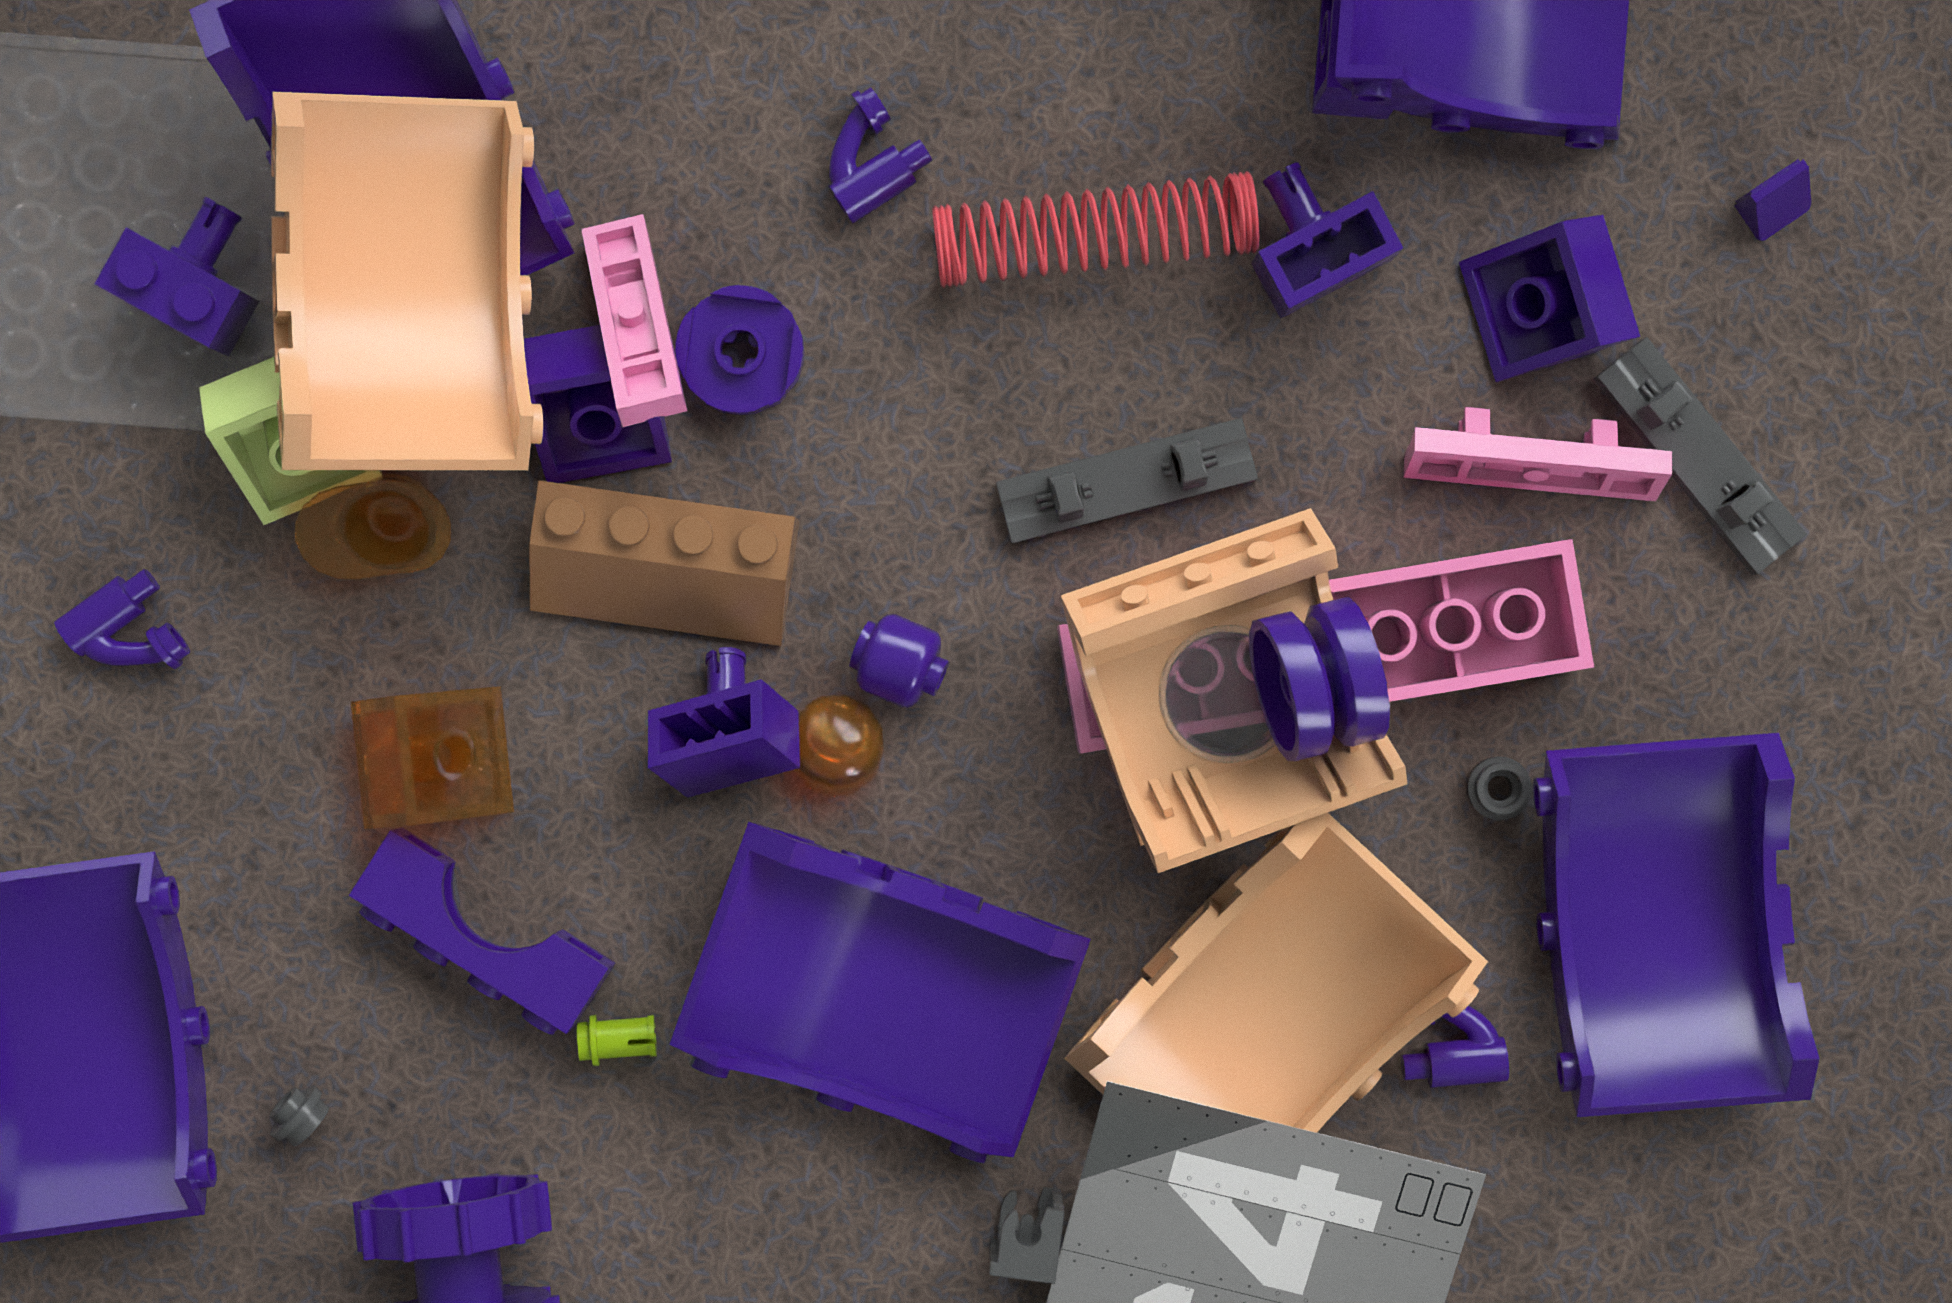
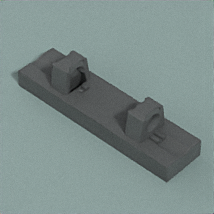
[1593,337,1807,575]
[996,418,1258,544]

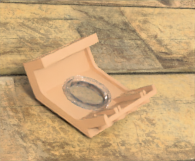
[1061,508,1408,873]

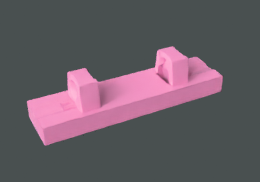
[581,214,687,427]
[1404,407,1672,502]

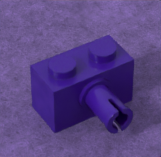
[1251,162,1403,319]
[94,196,260,357]
[648,647,800,798]

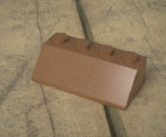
[529,480,800,646]

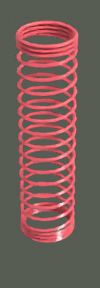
[932,171,1259,288]

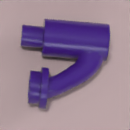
[828,87,933,224]
[54,569,190,669]
[1401,1005,1509,1088]

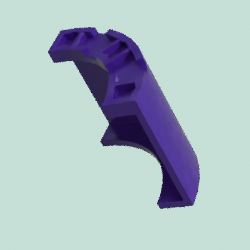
[189,0,575,275]
[1335,0,1629,149]
[1533,733,1820,1117]
[669,821,1091,1163]
[0,851,217,1243]

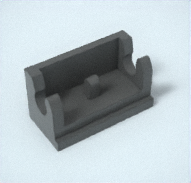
[989,1187,1065,1284]

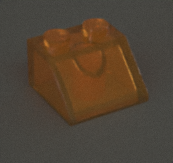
[351,686,514,829]

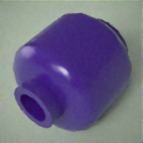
[849,614,949,708]

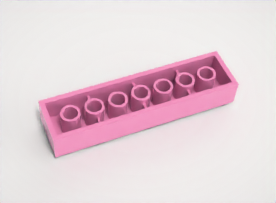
[1057,539,1594,754]

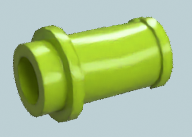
[577,1015,657,1066]

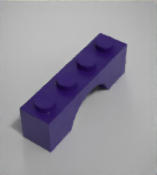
[349,827,616,1035]

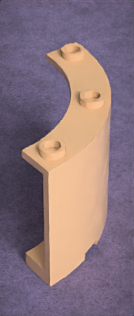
[271,92,543,470]
[1064,813,1488,1133]

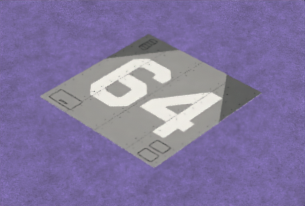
[1046,1081,1486,1303]

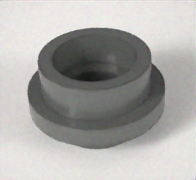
[1467,756,1532,820]
[269,1085,329,1147]

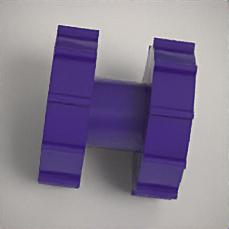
[352,1173,560,1303]

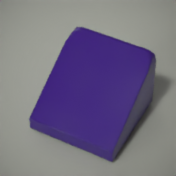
[1734,159,1811,241]

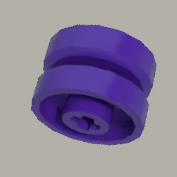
[1249,597,1390,762]

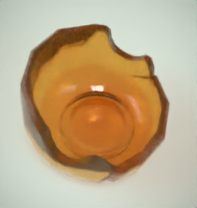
[794,694,884,797]

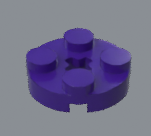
[675,285,805,415]

